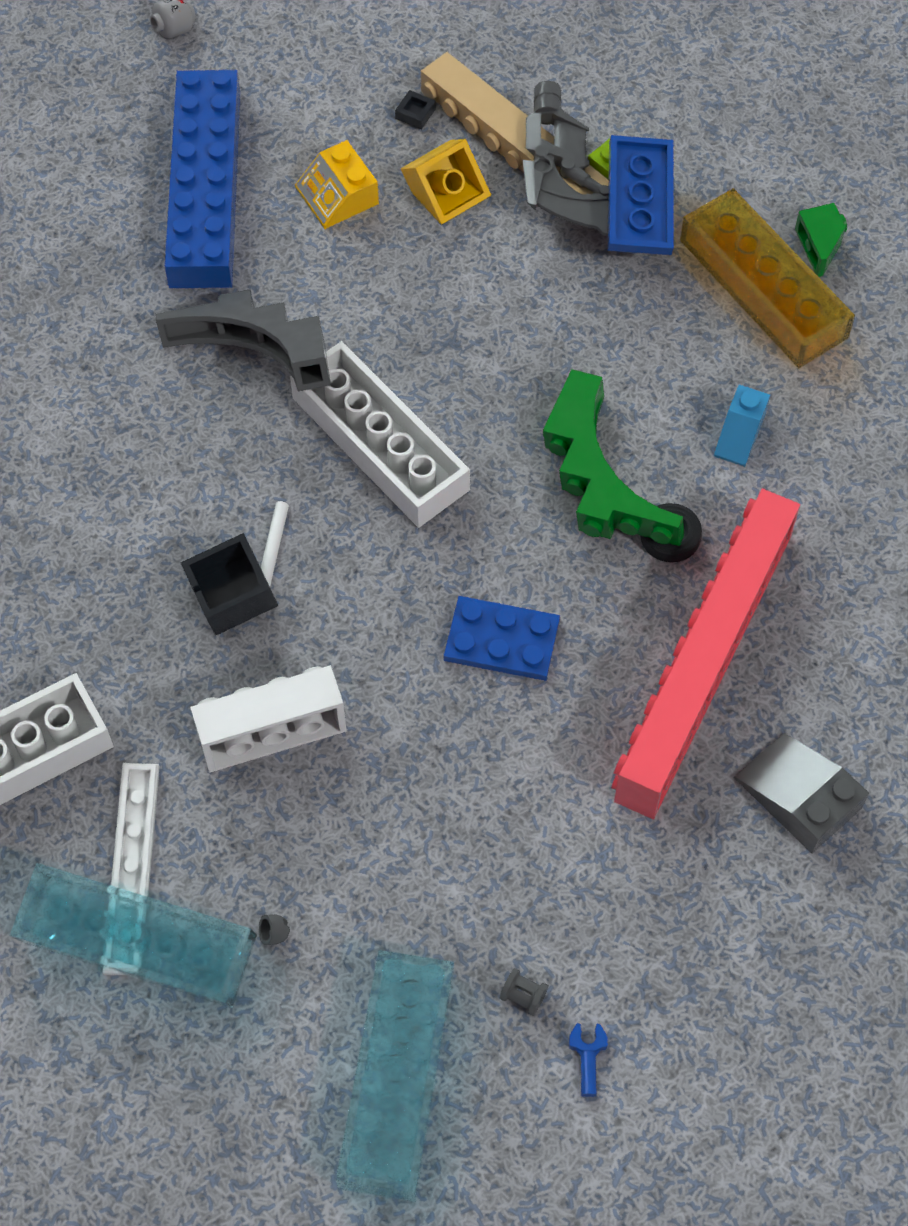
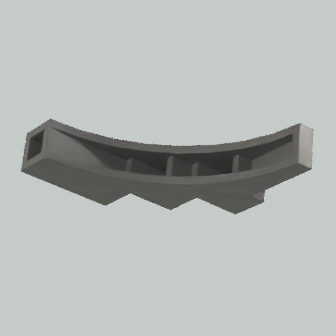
[155,289,331,392]

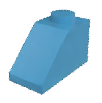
[714,385,770,467]

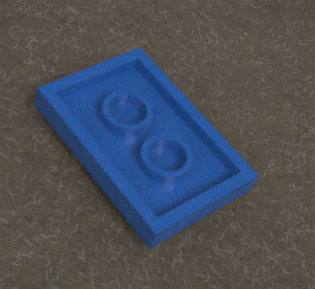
[444,596,560,681]

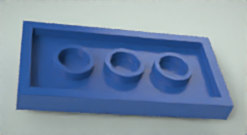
[608,135,674,255]

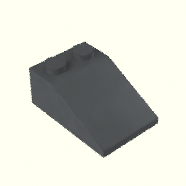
[734,733,869,853]

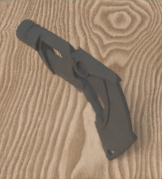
[522,80,609,236]

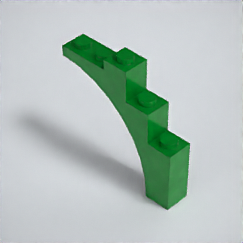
[543,369,684,546]

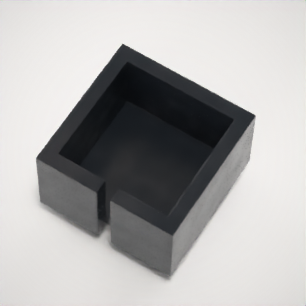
[180,533,278,636]

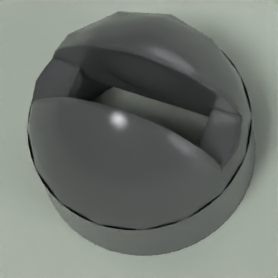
[259,914,290,945]

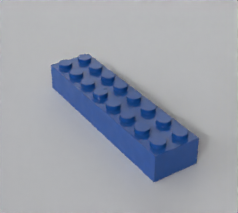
[165,70,241,289]

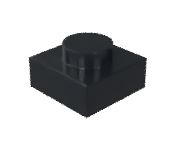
[395,90,436,130]

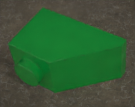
[795,203,847,277]

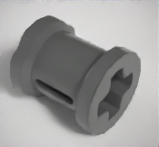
[499,968,549,1016]

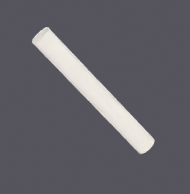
[261,501,289,586]

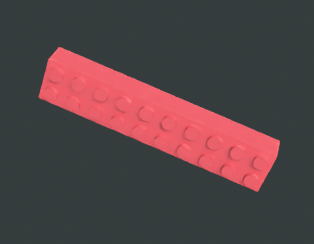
[611,488,801,820]

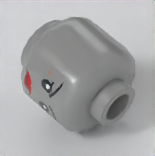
[149,0,196,39]

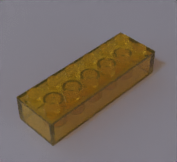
[680,188,855,369]

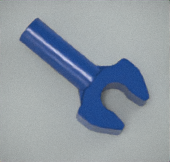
[569,1023,608,1097]

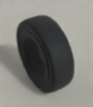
[640,503,702,562]

